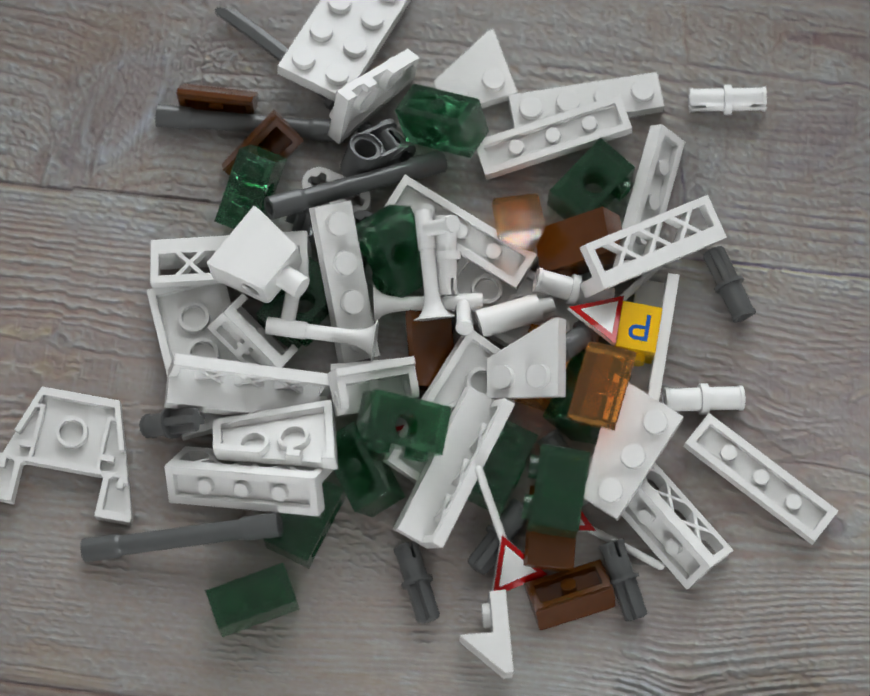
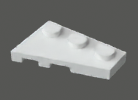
[328,49,419,144]
[583,374,684,521]
[213,399,338,470]

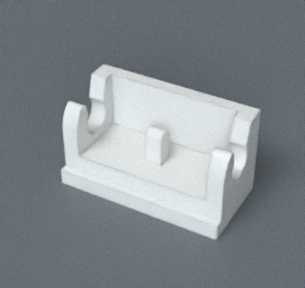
[207,293,299,367]
[327,356,419,417]

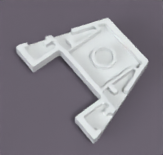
[0,387,133,526]

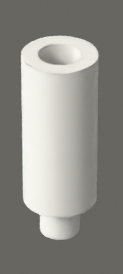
[475,294,556,338]

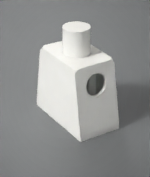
[207,206,310,303]

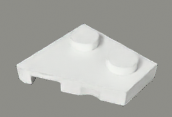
[433,29,517,120]
[487,318,566,399]

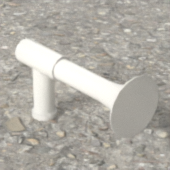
[414,209,460,321]
[373,284,483,335]
[265,292,379,361]

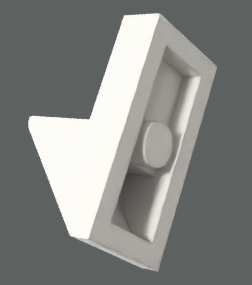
[459,590,514,679]

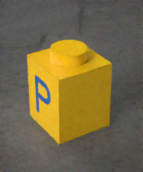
[612,301,663,367]

